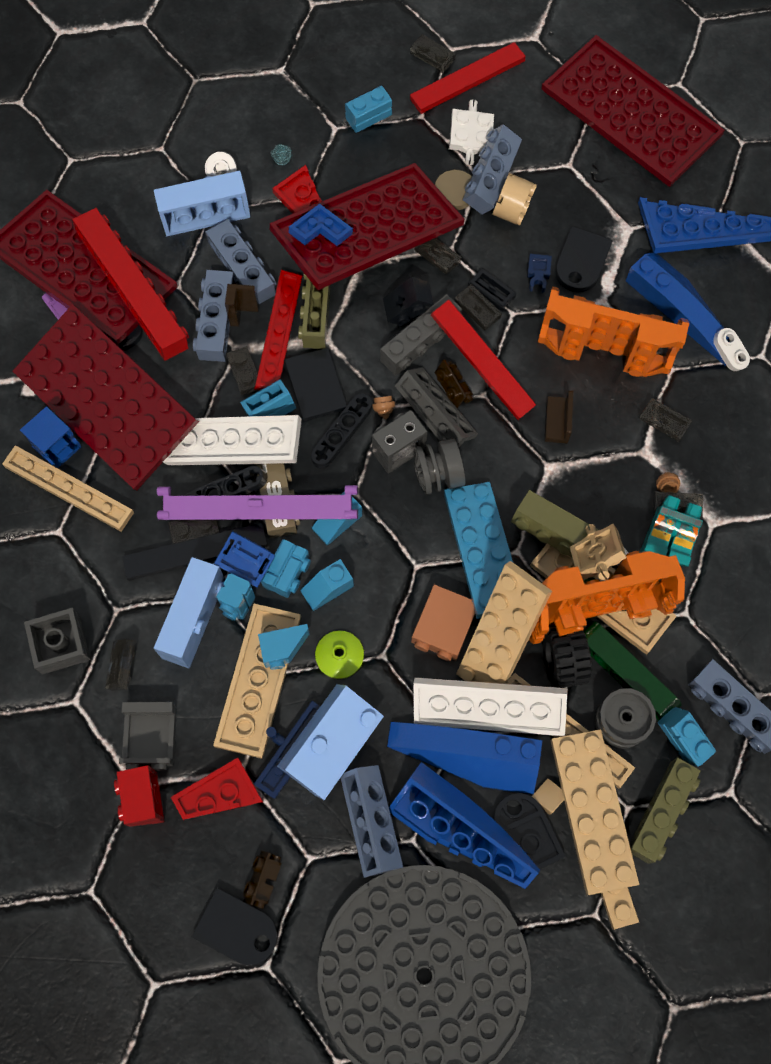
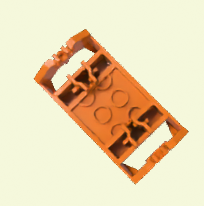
[538,286,689,377]
[529,551,685,644]

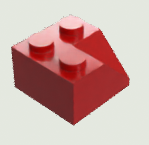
[114,765,165,827]

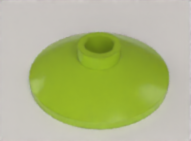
[315,631,364,679]

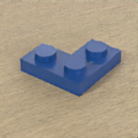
[289,204,353,246]

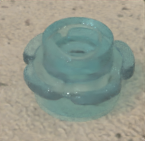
[271,144,292,165]

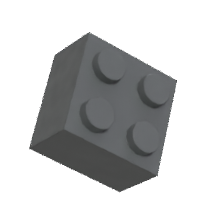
[24,608,90,675]

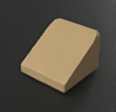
[531,778,564,815]

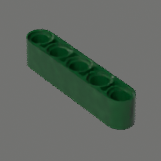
[583,621,682,721]

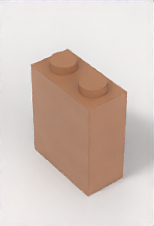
[411,585,475,661]

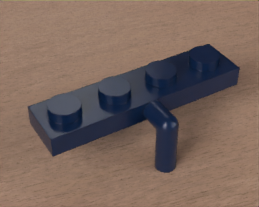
[254,701,320,800]

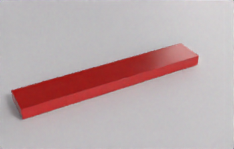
[410,42,526,114]
[254,270,302,391]
[431,300,536,420]

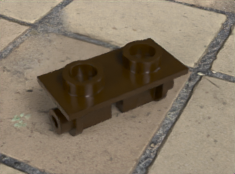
[435,359,473,409]
[243,851,282,909]

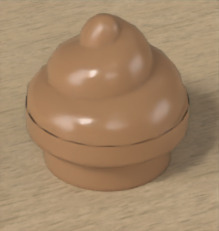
[372,396,395,420]
[656,472,680,496]

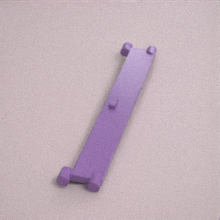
[157,485,358,520]

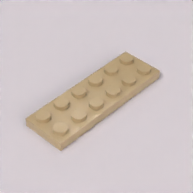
[530,544,676,655]
[456,561,552,684]
[213,604,301,759]
[550,729,639,895]

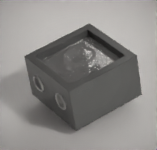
[372,410,427,474]

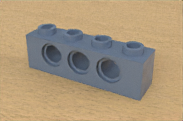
[463,124,522,214]
[205,219,276,305]
[193,270,236,362]
[688,659,771,754]
[340,765,403,877]

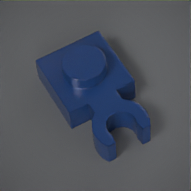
[527,254,552,293]

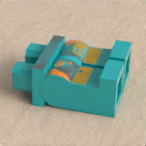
[640,495,703,567]

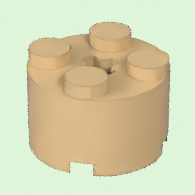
[492,173,537,225]

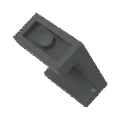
[119,702,177,771]

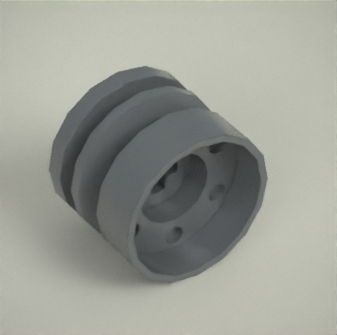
[414,438,465,495]

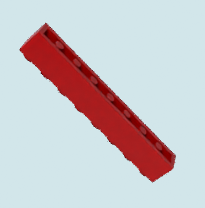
[72,208,189,361]

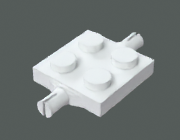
[449,100,494,165]

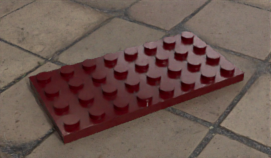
[541,35,725,187]
[269,163,465,290]
[0,189,178,345]
[12,304,199,491]

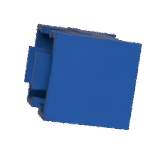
[20,406,81,468]
[214,530,275,587]

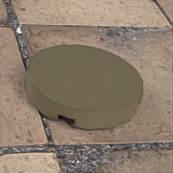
[435,170,472,210]

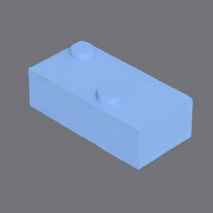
[154,170,250,237]
[153,557,225,668]
[277,684,384,800]

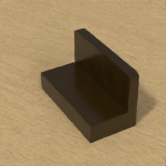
[225,284,259,327]
[545,391,573,444]

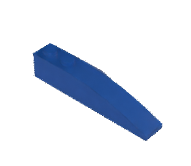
[626,253,730,366]
[387,722,542,795]
[389,762,540,889]

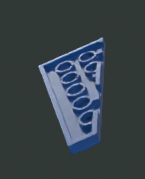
[638,197,771,254]

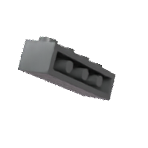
[380,294,462,376]

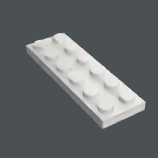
[163,415,302,465]
[414,678,568,736]

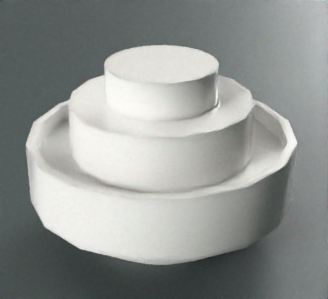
[205,151,237,177]

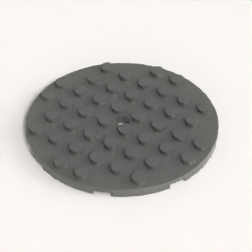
[317,865,531,1064]

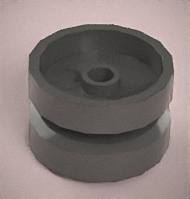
[594,688,656,749]

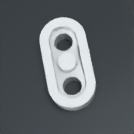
[713,328,750,371]

